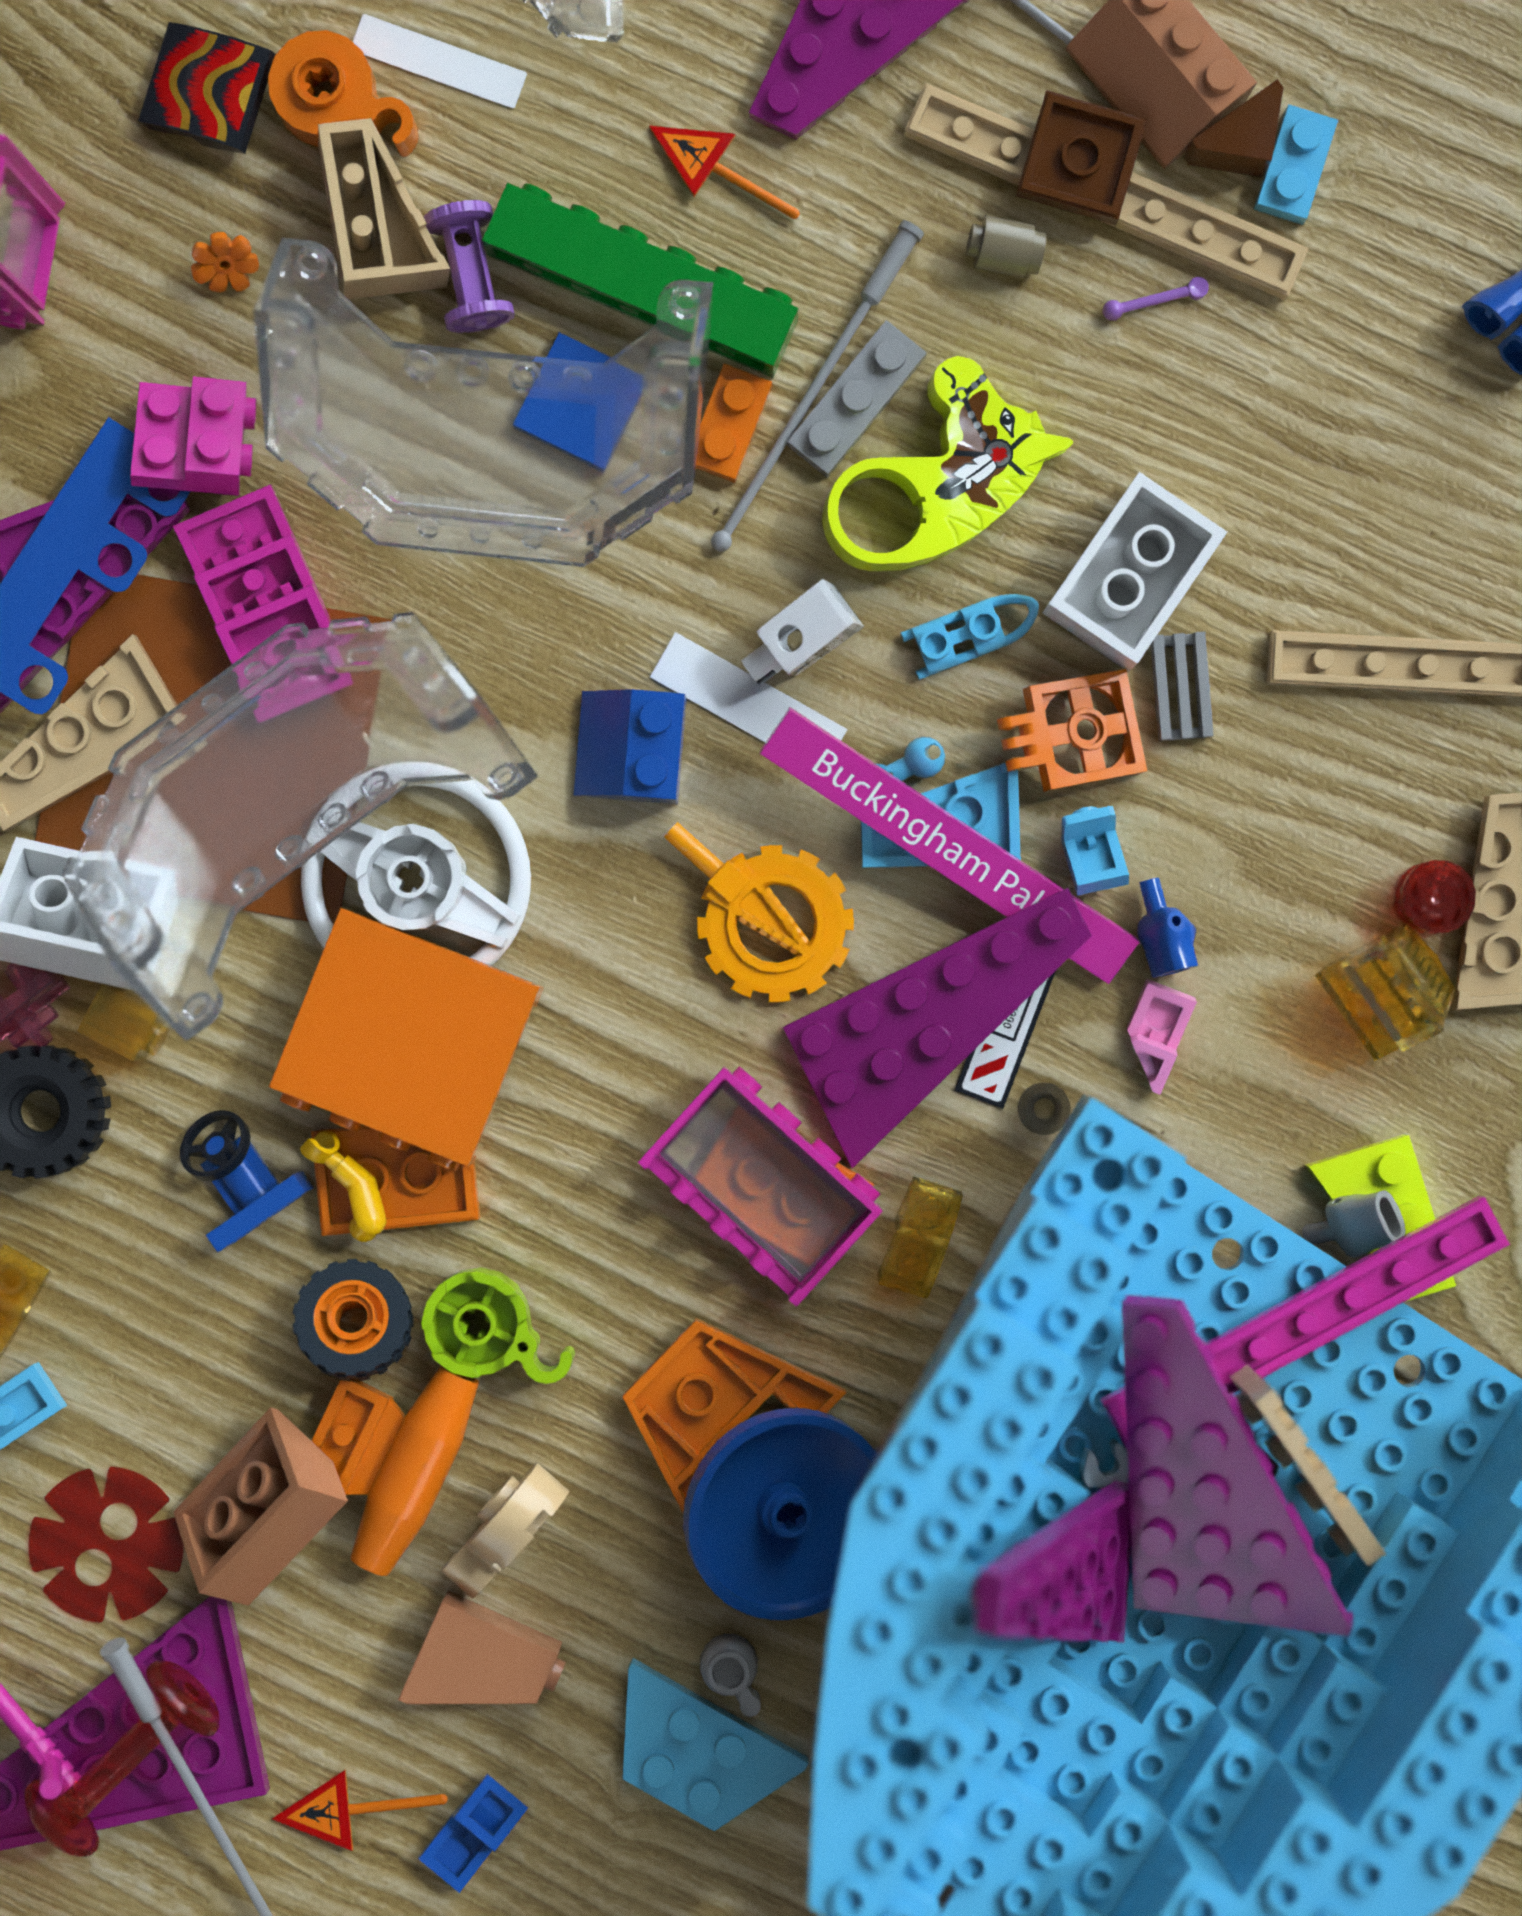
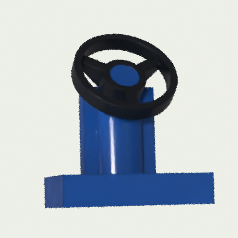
[180,1110,314,1252]

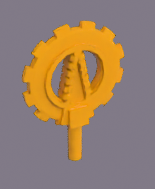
[664,822,854,1002]

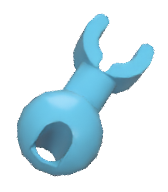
[877,736,945,781]

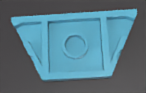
[623,1658,809,1831]

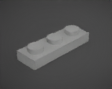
[787,320,927,478]

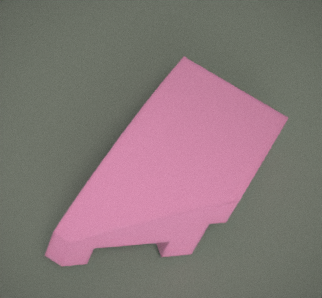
[1127,979,1197,1095]

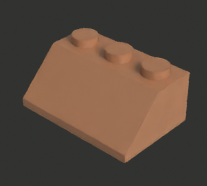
[1065,0,1257,169]
[173,1407,348,1606]

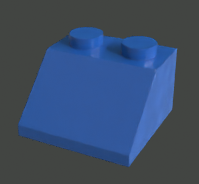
[574,689,687,804]

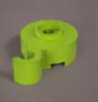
[421,1267,575,1384]

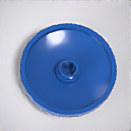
[683,1408,876,1620]

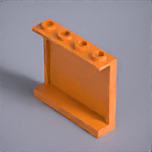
[269,908,544,1171]

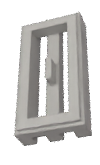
[1151,631,1214,742]

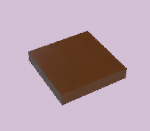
[1016,90,1147,225]

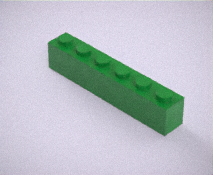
[482,182,799,378]

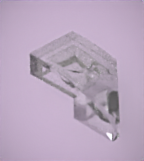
[522,0,624,43]

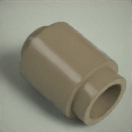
[966,215,1046,278]

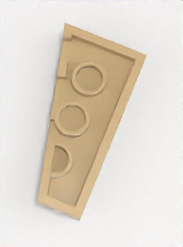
[0,634,190,831]
[1230,1364,1386,1566]

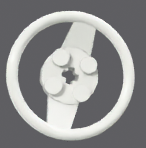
[301,765,531,966]

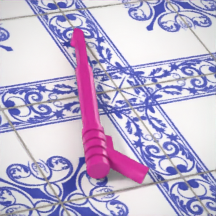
[0,1683,83,1800]

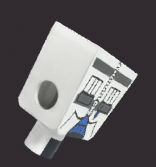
[741,579,864,686]

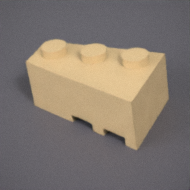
[318,118,450,300]

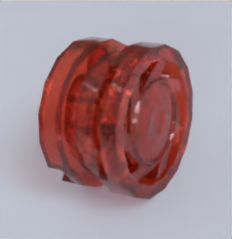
[1392,860,1476,934]

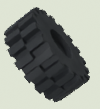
[0,1045,111,1179]

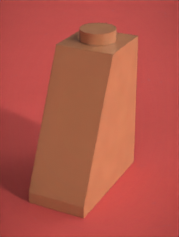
[398,1590,566,1704]

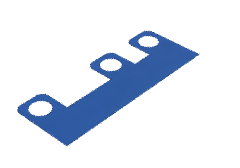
[0,417,191,714]

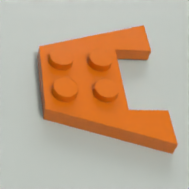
[622,1318,847,1512]

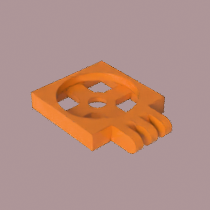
[997,669,1147,792]

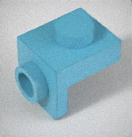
[1061,806,1129,896]

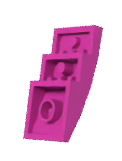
[173,484,356,724]

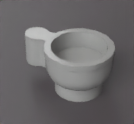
[700,1634,761,1717]

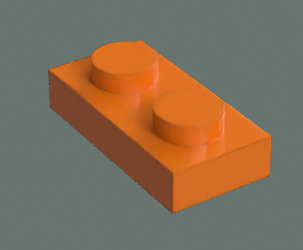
[686,363,773,483]

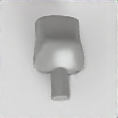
[1303,1190,1405,1257]

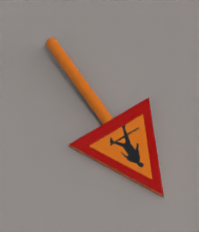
[649,126,800,219]
[272,1769,448,1851]

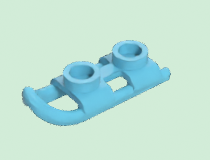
[901,594,1039,680]

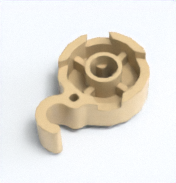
[441,1463,570,1599]

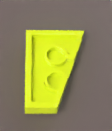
[1305,1134,1456,1302]

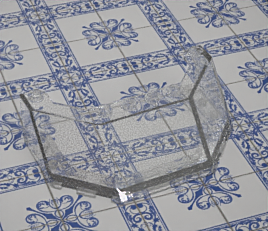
[254,238,713,567]
[61,612,538,1042]

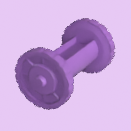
[424,200,515,333]

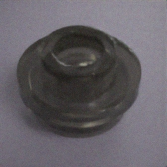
[1017,1082,1071,1135]

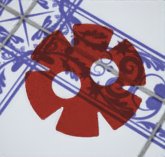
[29,1466,184,1623]

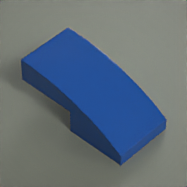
[418,1774,528,1893]

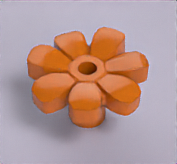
[191,232,259,293]

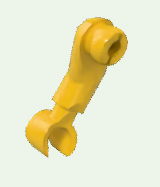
[300,1131,387,1242]

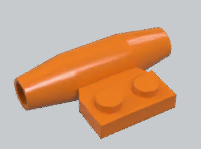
[311,1365,479,1576]

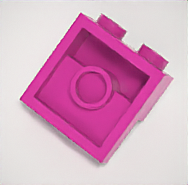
[130,376,256,496]

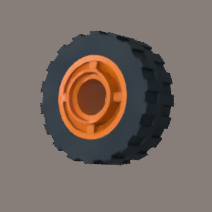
[292,1259,414,1381]

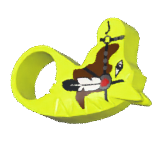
[822,356,1073,571]

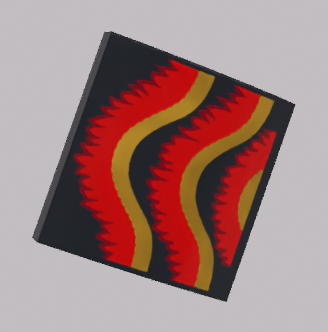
[138,22,276,154]

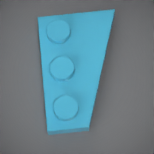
[861,763,1021,868]

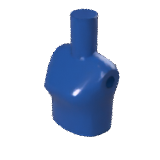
[1137,877,1198,978]

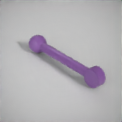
[1103,277,1209,321]

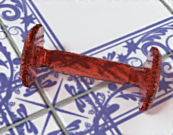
[24,1661,220,1857]

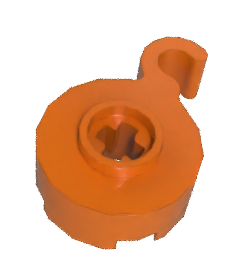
[268,30,419,157]

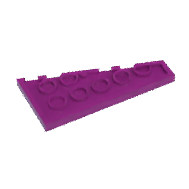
[783,888,1092,1168]
[971,1480,1131,1643]

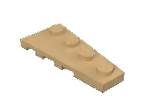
[1452,792,1522,1010]

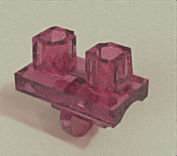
[0,963,71,1049]

